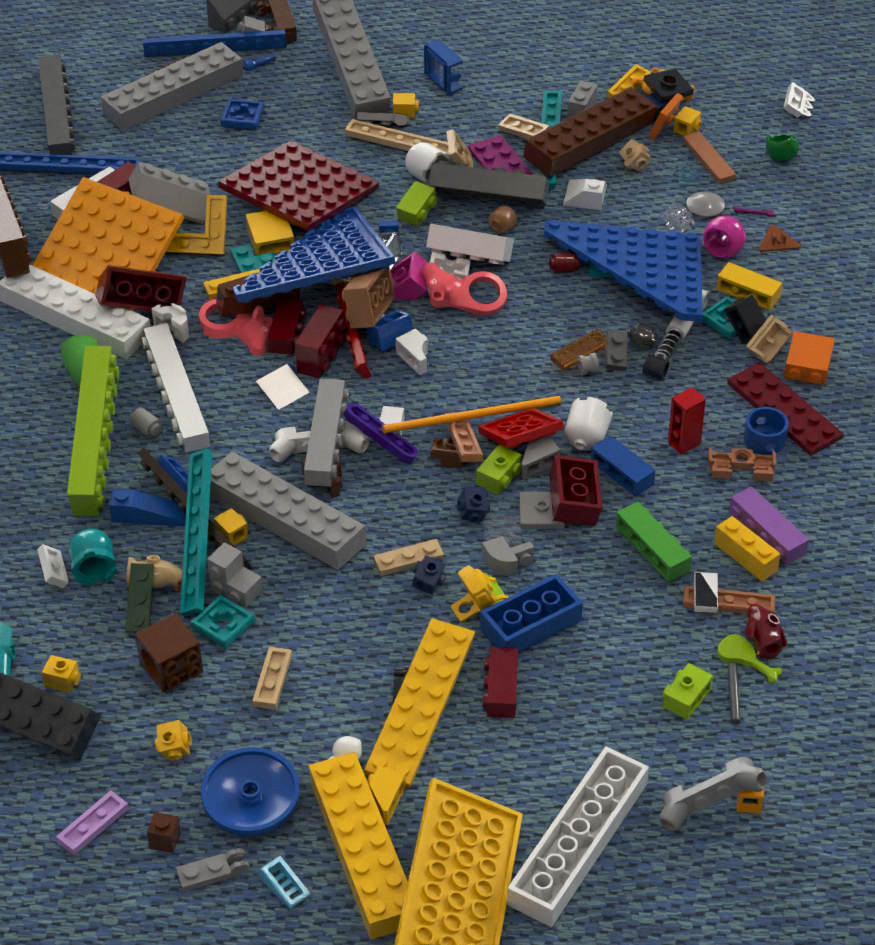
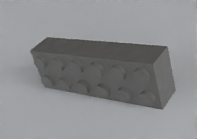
[429,160,550,205]

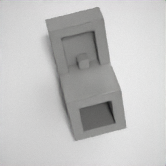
[482,536,534,576]

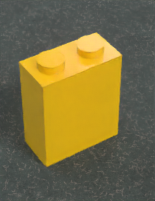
[246,211,294,256]

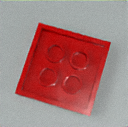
[478,408,564,448]

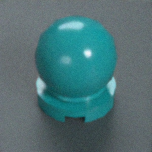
[69,528,117,586]

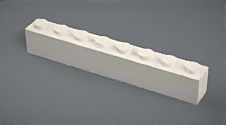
[141,323,210,453]

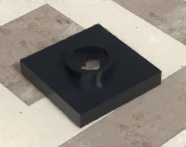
[643,68,694,102]

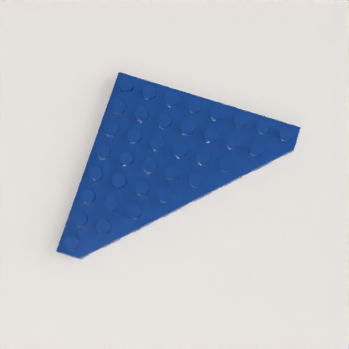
[233,207,396,303]
[544,220,703,322]

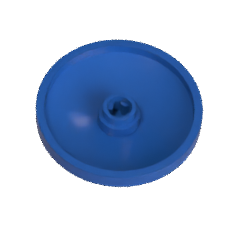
[201,747,300,836]

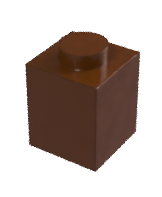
[147,812,181,853]

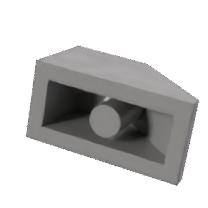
[521,435,561,480]

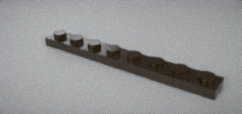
[138,448,253,571]

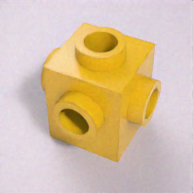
[155,720,192,761]

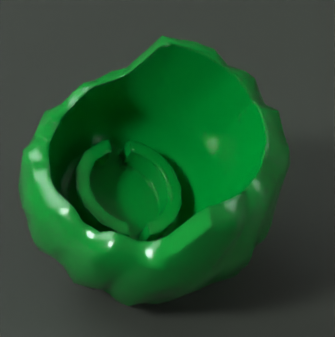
[766,134,799,162]

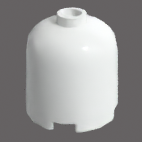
[405,142,453,186]
[564,397,613,451]

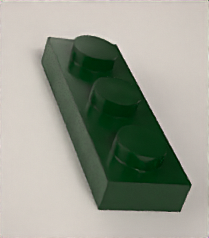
[125,563,155,633]

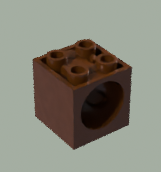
[135,613,203,692]

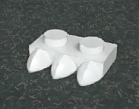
[783,82,815,118]

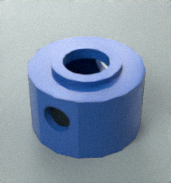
[744,407,789,455]

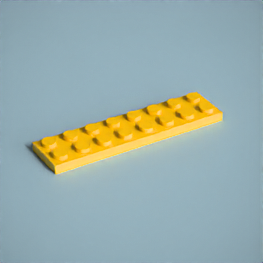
[364,618,475,788]

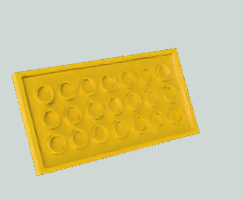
[394,778,523,945]

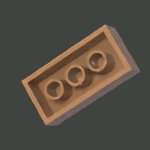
[342,267,395,328]

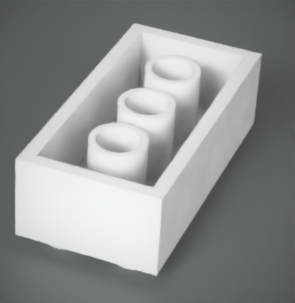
[426,224,514,265]

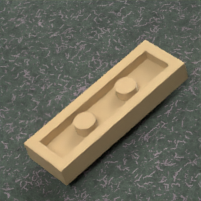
[498,114,550,139]
[373,539,444,576]
[253,647,292,710]

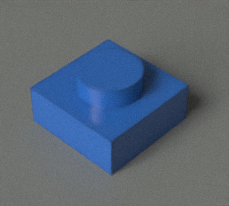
[379,220,399,240]

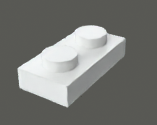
[37,544,69,588]

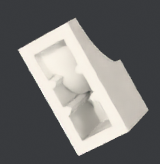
[396,328,429,375]

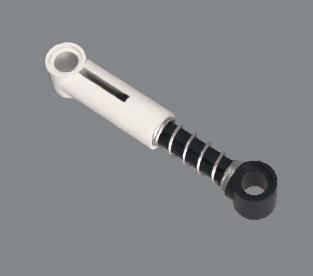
[643,289,709,380]

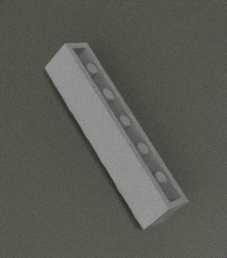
[304,379,349,487]

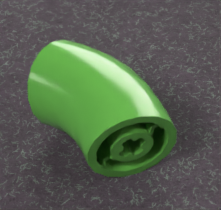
[60,335,120,387]

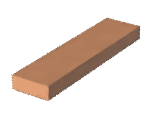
[683,132,736,184]
[444,412,483,462]
[683,586,776,614]

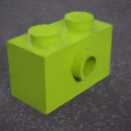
[396,181,437,227]
[476,444,522,494]
[662,663,713,720]

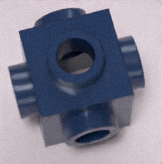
[457,486,490,522]
[412,555,447,595]

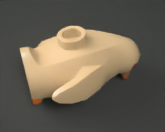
[126,555,183,591]

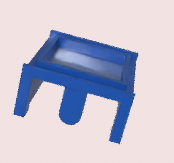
[424,39,463,95]

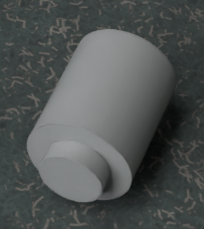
[129,407,162,438]

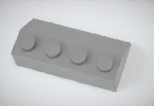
[129,162,210,224]

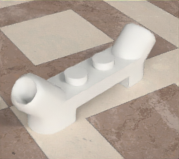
[269,421,369,463]

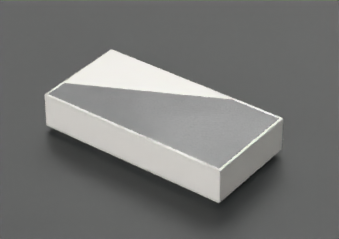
[694,572,718,613]

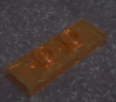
[550,328,605,371]

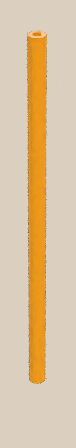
[382,396,561,433]

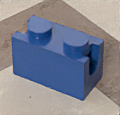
[366,310,413,351]

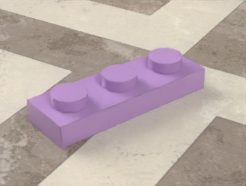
[56,790,129,856]

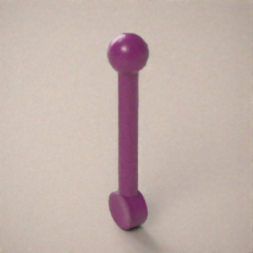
[734,206,774,217]

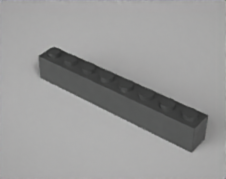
[38,55,75,155]

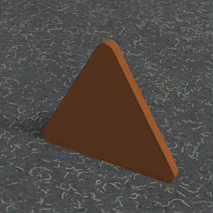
[759,224,801,252]

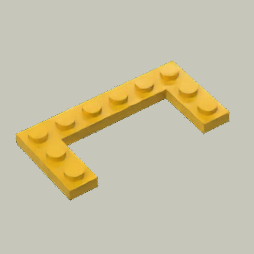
[122,191,227,255]

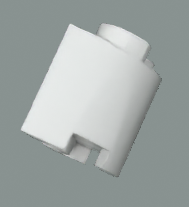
[430,252,471,281]
[152,303,189,343]

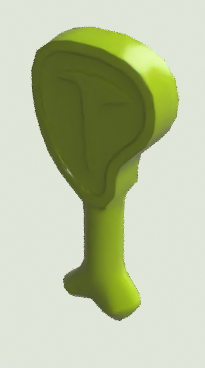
[717,634,782,683]

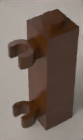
[256,0,297,43]

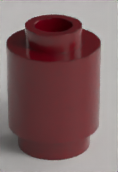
[549,253,579,273]

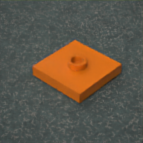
[649,93,683,140]

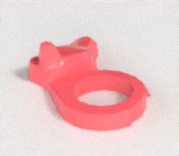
[422,262,507,316]
[199,299,273,356]

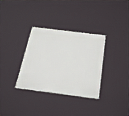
[256,364,309,410]

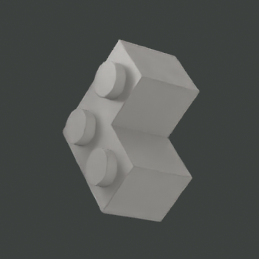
[207,542,263,607]

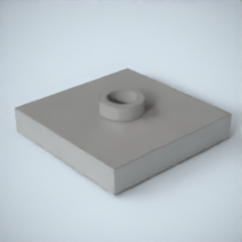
[519,492,565,529]

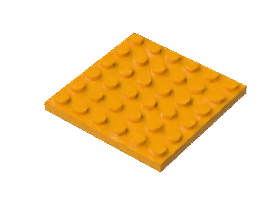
[32,177,184,311]

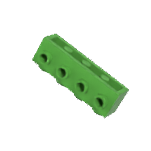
[616,502,692,583]

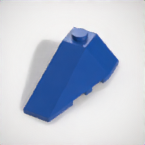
[109,488,186,527]

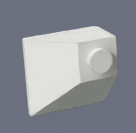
[563,179,607,210]

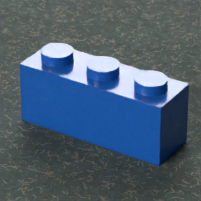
[591,436,655,497]

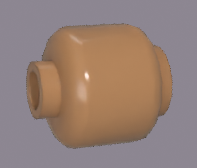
[488,206,517,234]

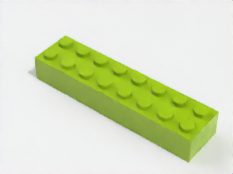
[67,346,119,516]

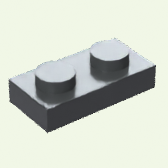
[605,329,627,371]

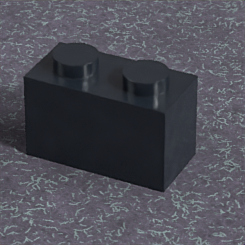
[724,294,767,344]

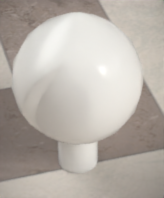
[329,736,362,760]

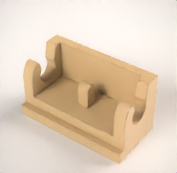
[746,314,793,365]

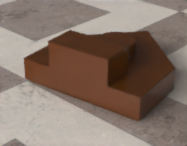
[431,436,463,469]

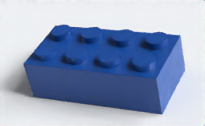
[480,574,583,653]

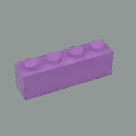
[729,486,809,565]

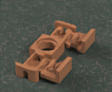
[708,447,776,481]

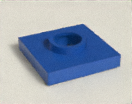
[220,99,264,130]

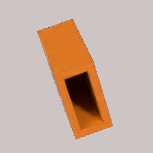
[784,331,835,385]

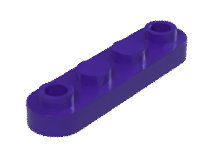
[344,403,418,463]

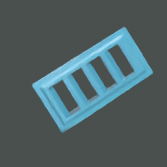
[258,856,311,909]

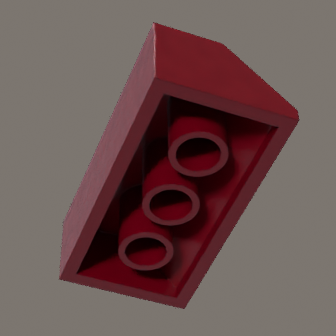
[95,265,187,312]

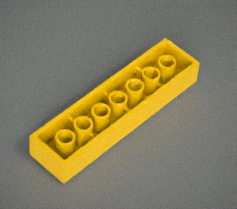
[309,752,408,940]

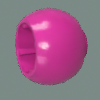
[703,216,746,259]

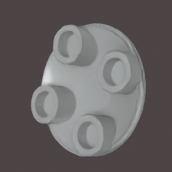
[686,192,725,220]

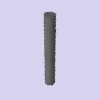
[728,663,741,724]

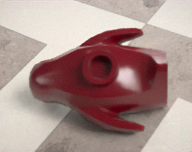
[745,604,787,659]

